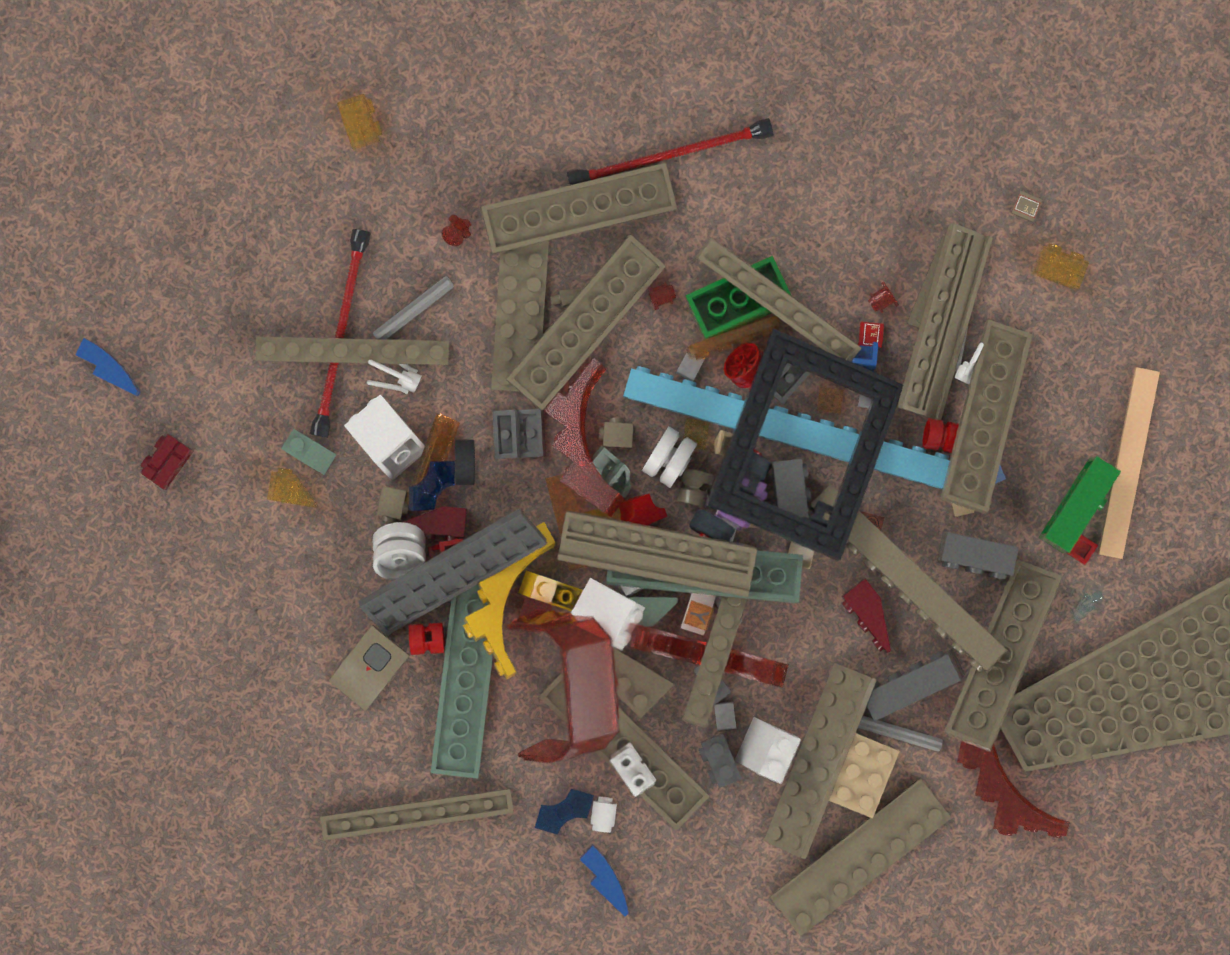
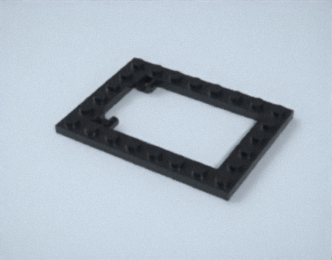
[706,329,903,561]

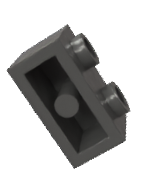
[698,733,742,788]

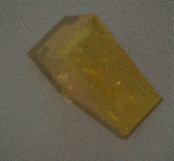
[267,468,317,508]

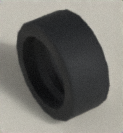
[455,440,475,485]

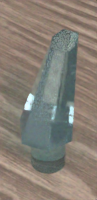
[1073,591,1104,623]

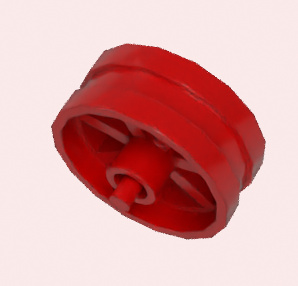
[723,343,763,389]

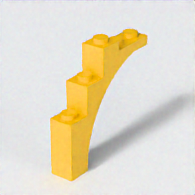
[463,522,555,679]

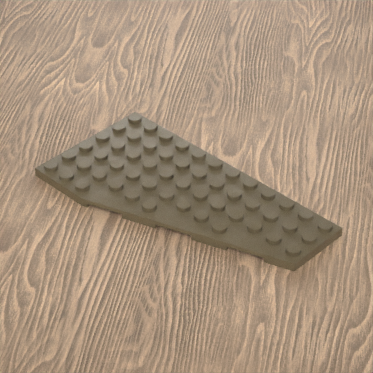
[1000,576,1230,772]

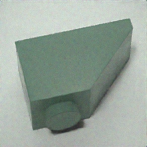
[281,429,336,475]
[629,597,677,631]

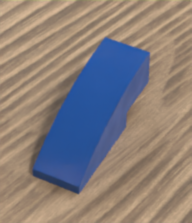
[75,338,141,396]
[580,844,629,917]

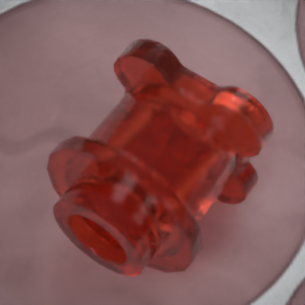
[441,214,471,246]
[647,281,676,310]
[868,282,899,313]

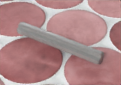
[373,276,454,340]
[858,716,943,751]

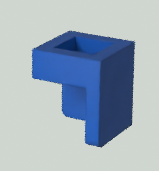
[851,342,878,372]

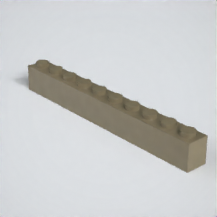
[811,484,1007,673]

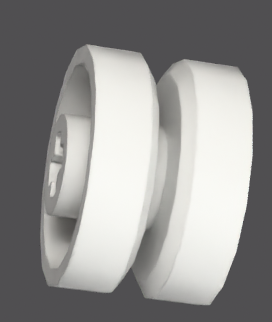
[642,427,697,488]
[373,522,426,581]

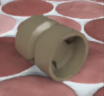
[677,468,715,508]

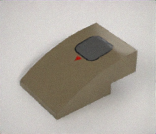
[329,625,410,711]

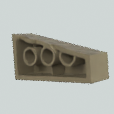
[573,633,674,718]

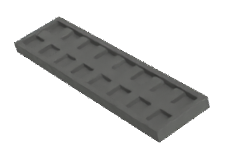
[359,508,547,636]

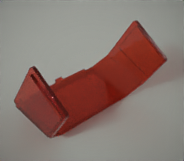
[506,610,619,763]

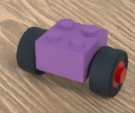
[689,449,772,541]

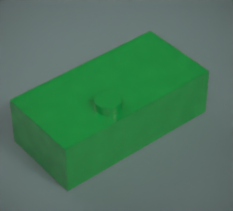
[685,255,792,344]
[1038,456,1121,553]

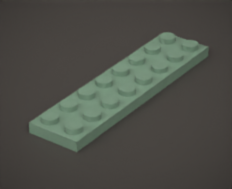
[606,550,803,604]
[431,585,493,779]

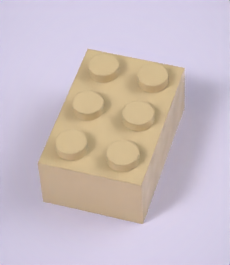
[829,733,900,818]

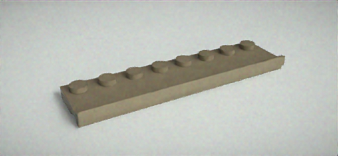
[897,223,993,420]
[558,510,758,597]
[770,778,951,936]

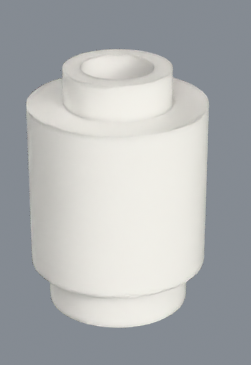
[590,797,617,832]

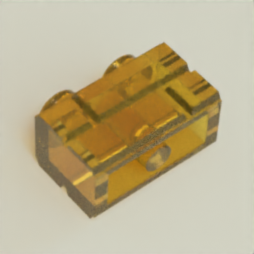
[337,94,383,151]
[1032,243,1089,290]

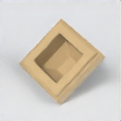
[714,430,733,456]

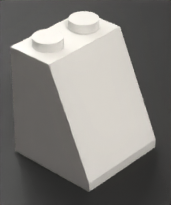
[344,395,428,481]
[567,578,645,650]
[734,717,801,784]

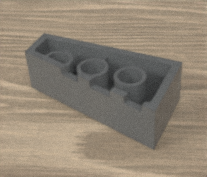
[867,648,965,721]

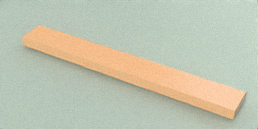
[1098,367,1160,559]

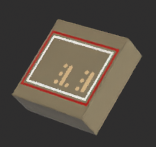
[1011,191,1042,222]

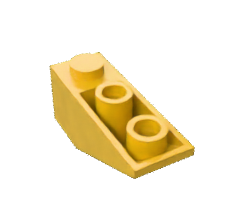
[518,570,583,611]

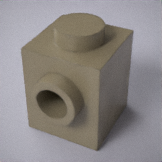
[599,418,633,449]
[377,486,410,523]

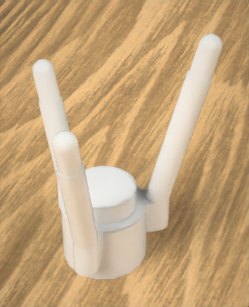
[954,327,984,384]
[367,360,422,394]

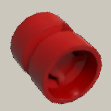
[922,418,959,453]
[409,622,445,655]

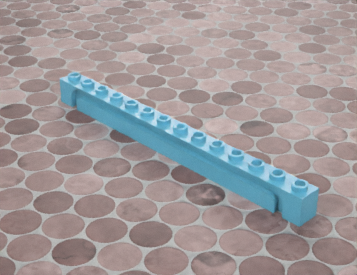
[623,366,950,489]

